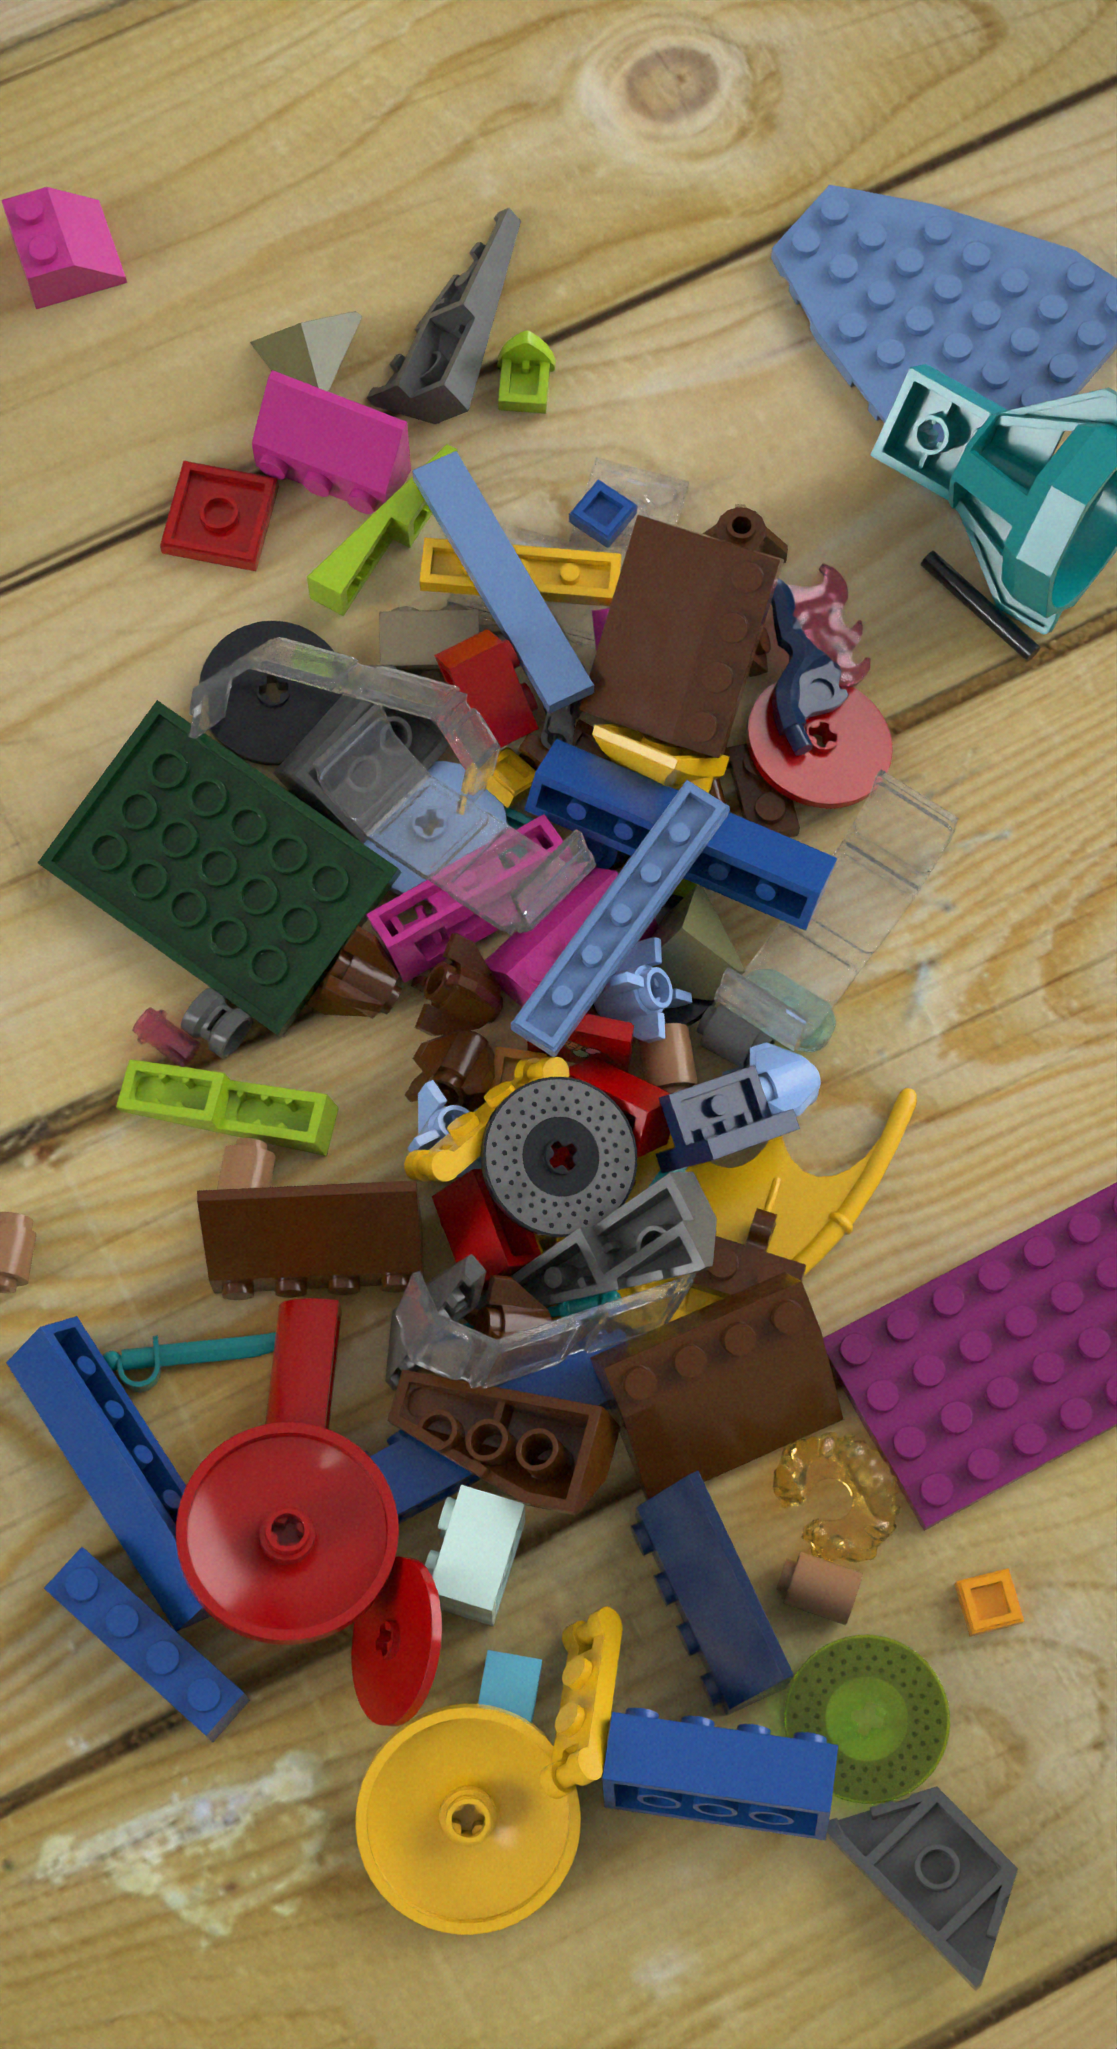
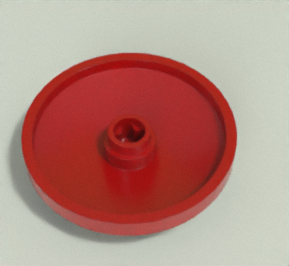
[176,1422,399,1645]

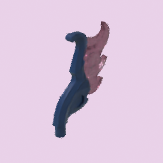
[771,563,871,756]

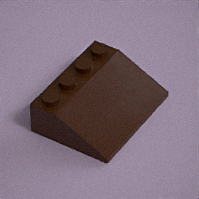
[579,514,784,758]
[197,1180,424,1300]
[590,1272,844,1500]

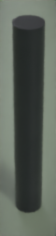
[921,550,1041,662]

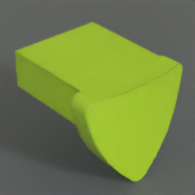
[497,331,556,414]

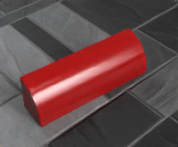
[265,1298,342,1429]

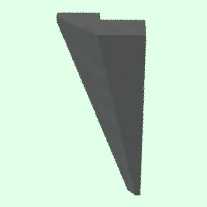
[367,208,521,424]
[474,1172,717,1309]
[385,1254,487,1391]

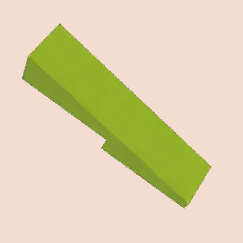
[307,444,458,616]
[116,1059,339,1156]

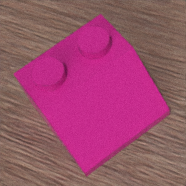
[1,187,127,310]

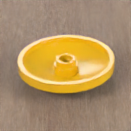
[355,1703,581,1935]

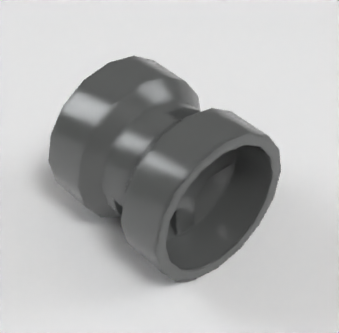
[181,987,253,1059]

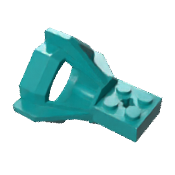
[870,364,1117,635]

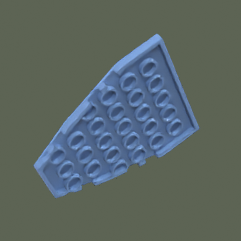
[771,185,1117,442]

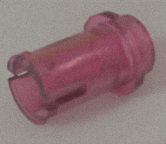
[132,1007,201,1067]

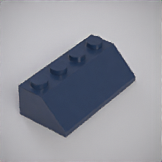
[630,1471,794,1716]

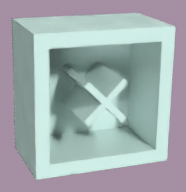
[425,1485,525,1626]

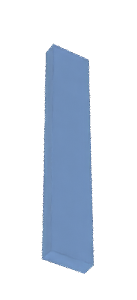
[412,451,594,714]
[511,780,730,1058]

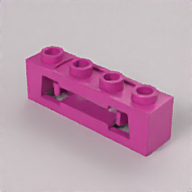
[366,814,581,983]

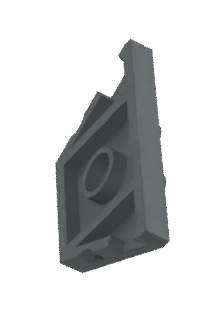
[826,1786,1018,1991]

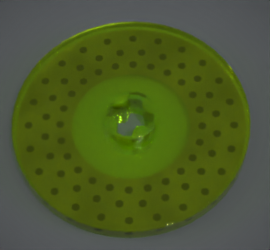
[784,1635,950,1804]

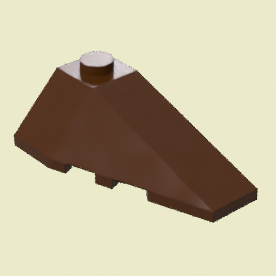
[387,1370,621,1515]

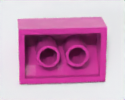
[252,370,411,514]
[485,866,658,1007]

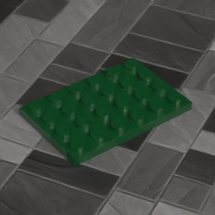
[38,700,402,1038]

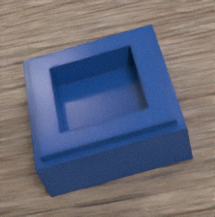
[569,479,638,548]

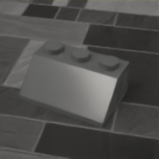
[273,665,459,844]

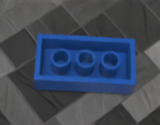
[602,1708,838,1841]

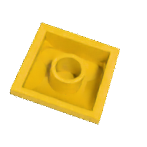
[592,724,729,793]

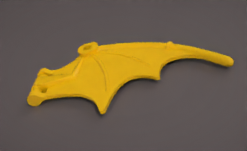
[534,1088,917,1334]

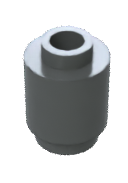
[696,1001,777,1069]

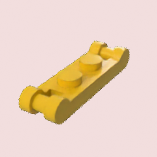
[404,1057,569,1182]
[540,1606,623,1799]

